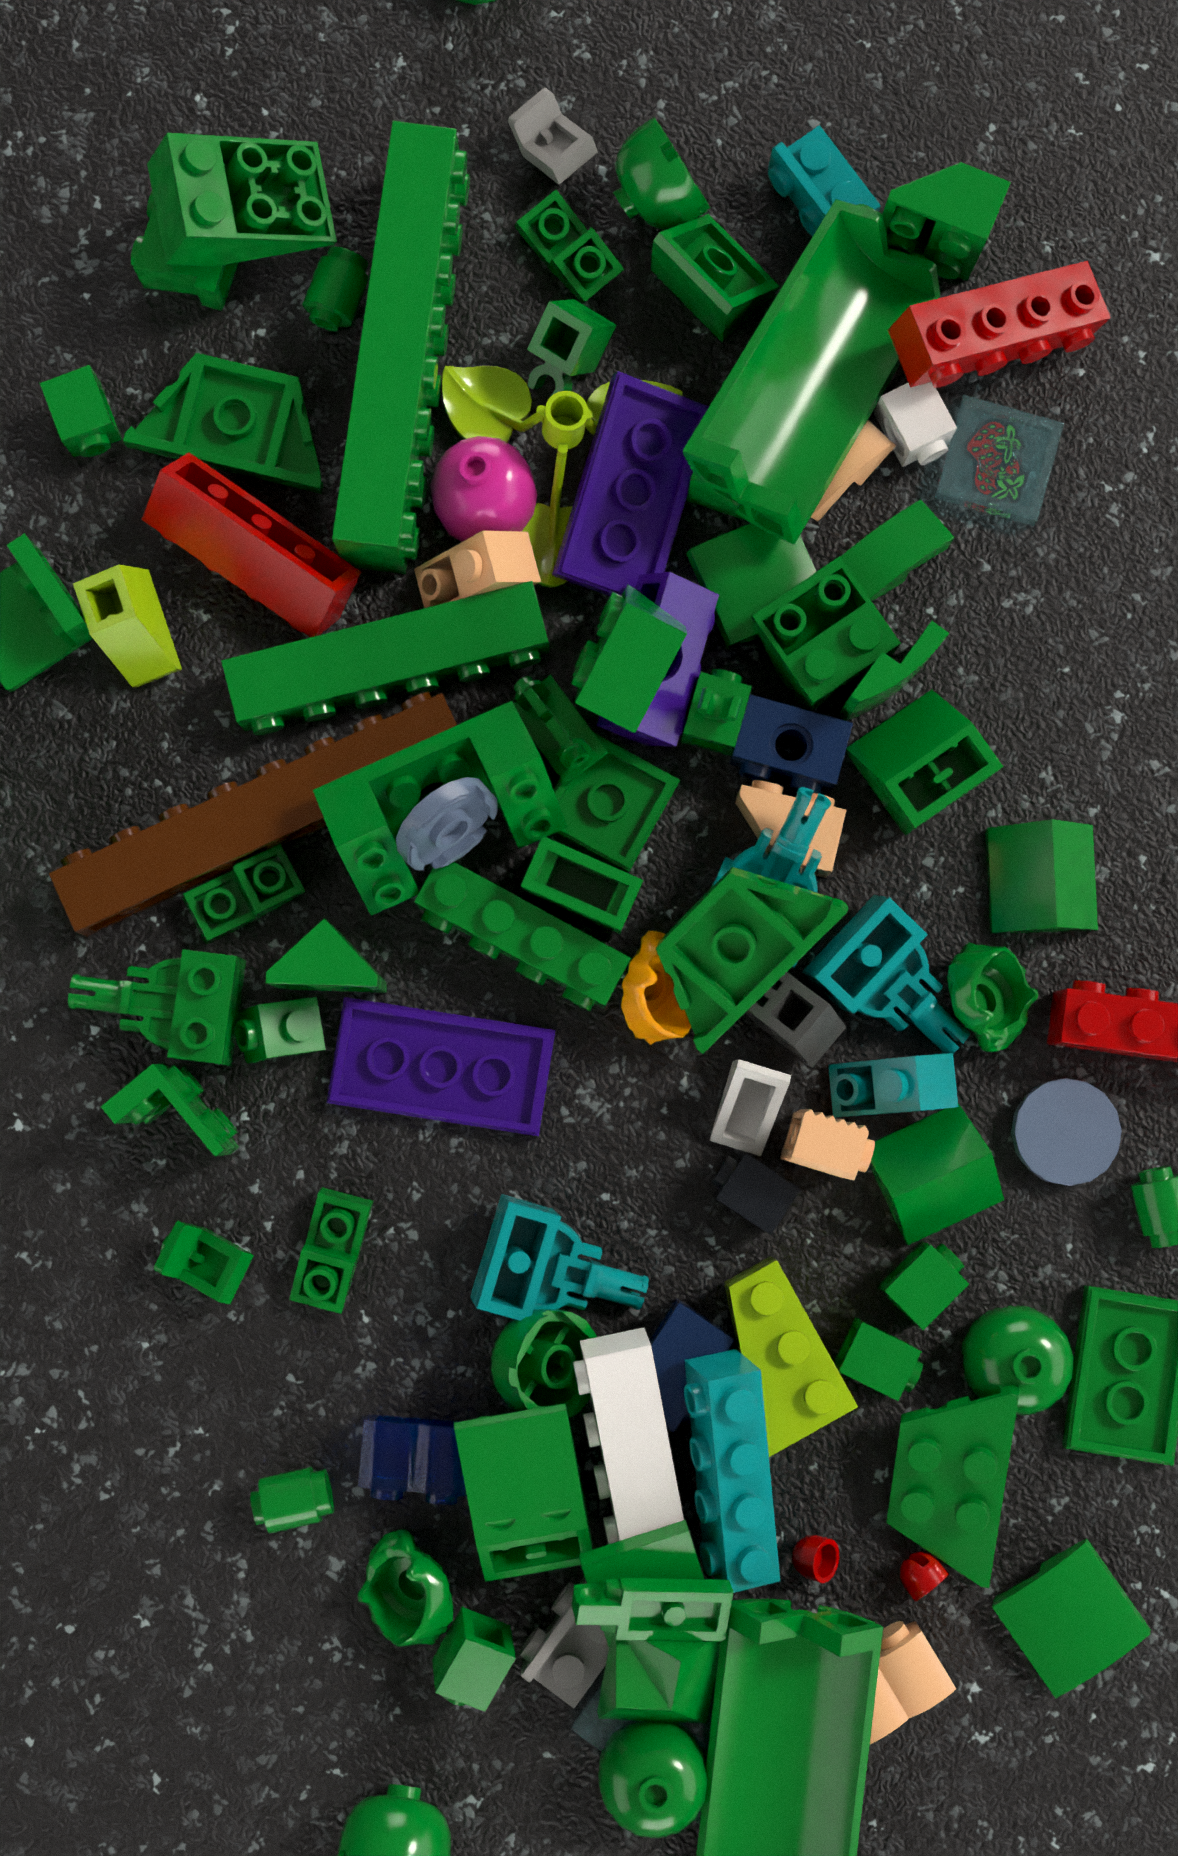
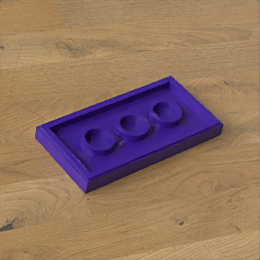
[552,371,709,596]
[327,997,556,1136]

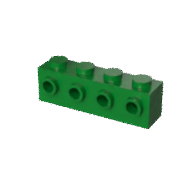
[414,862,631,1011]

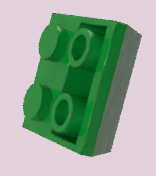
[882,162,1011,281]
[751,556,901,711]
[845,689,1004,836]

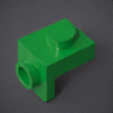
[235,997,326,1064]
[154,1221,254,1304]

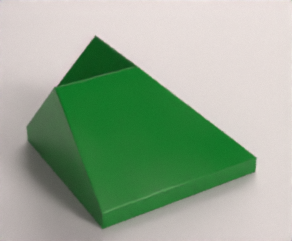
[597,1633,720,1724]

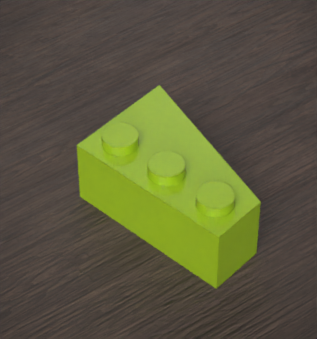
[724,1256,858,1457]

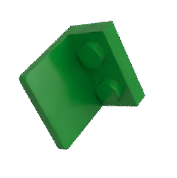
[0,533,93,692]
[101,1064,239,1157]

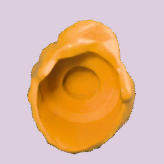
[621,931,692,1045]

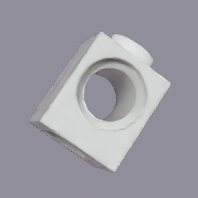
[874,382,957,467]

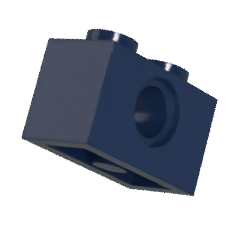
[729,695,853,794]

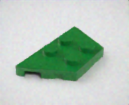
[123,353,324,494]
[656,867,848,1054]
[886,1385,1019,1588]

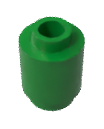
[302,246,369,331]
[1130,1165,1178,1248]
[250,1467,334,1534]

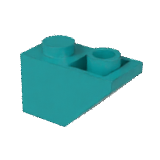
[828,1053,958,1118]

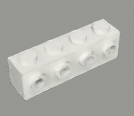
[573,1327,684,1544]

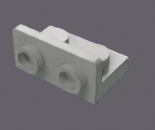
[519,1576,609,1708]

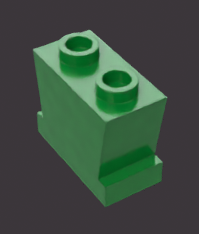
[131,191,238,311]
[521,836,643,935]

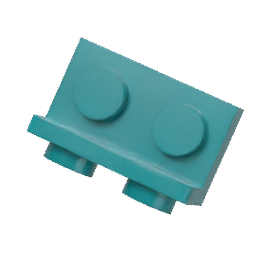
[768,125,881,237]

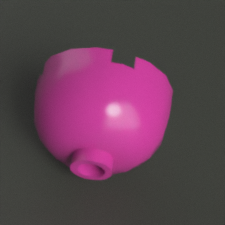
[430,436,537,542]

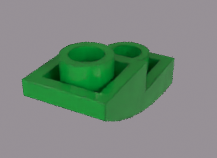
[514,190,624,304]
[841,500,954,601]
[182,844,305,945]
[289,1187,373,1314]

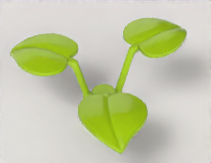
[442,366,682,588]

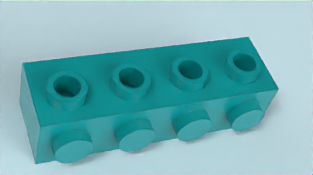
[684,1349,780,1593]

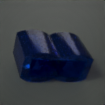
[358,1415,467,1505]

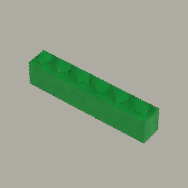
[221,581,549,735]

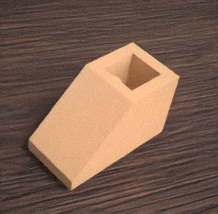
[414,531,541,608]
[735,780,846,878]

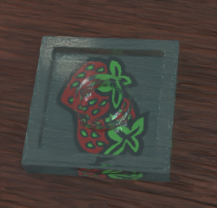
[934,395,1064,526]

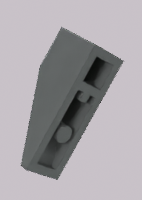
[744,972,846,1068]

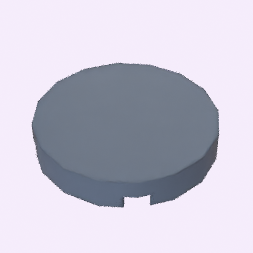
[396,777,497,871]
[1011,1078,1122,1186]

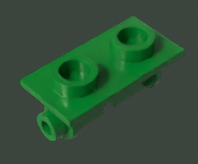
[514,675,608,786]

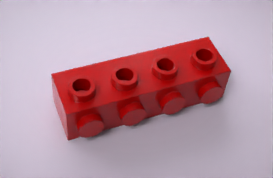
[888,261,1111,388]
[142,452,361,637]
[1047,980,1178,1062]

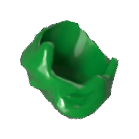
[947,942,1038,1052]
[358,1529,453,1647]

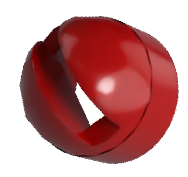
[791,1535,839,1583]
[900,1552,949,1602]

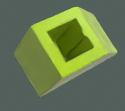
[73,564,182,687]

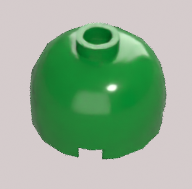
[613,117,711,230]
[962,1305,1074,1416]
[490,1309,597,1418]
[598,1721,708,1839]
[337,1784,451,1856]

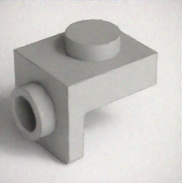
[508,88,598,184]

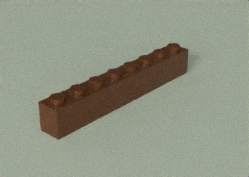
[49,692,457,936]

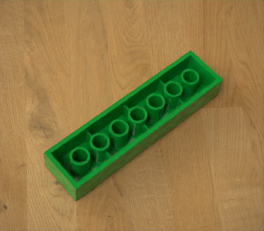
[332,121,470,574]

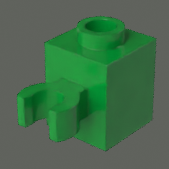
[527,299,616,396]
[681,669,752,756]

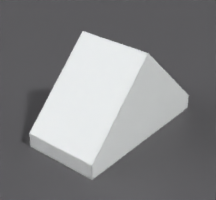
[710,1059,791,1156]

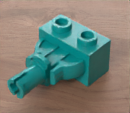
[711,787,831,967]
[802,895,970,1054]
[470,1194,649,1321]

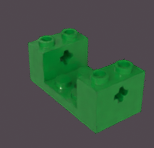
[313,701,568,916]

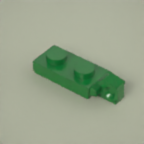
[571,1578,734,1641]

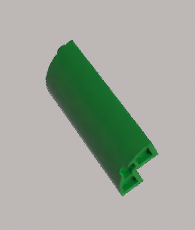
[682,199,940,545]
[696,1599,883,1856]

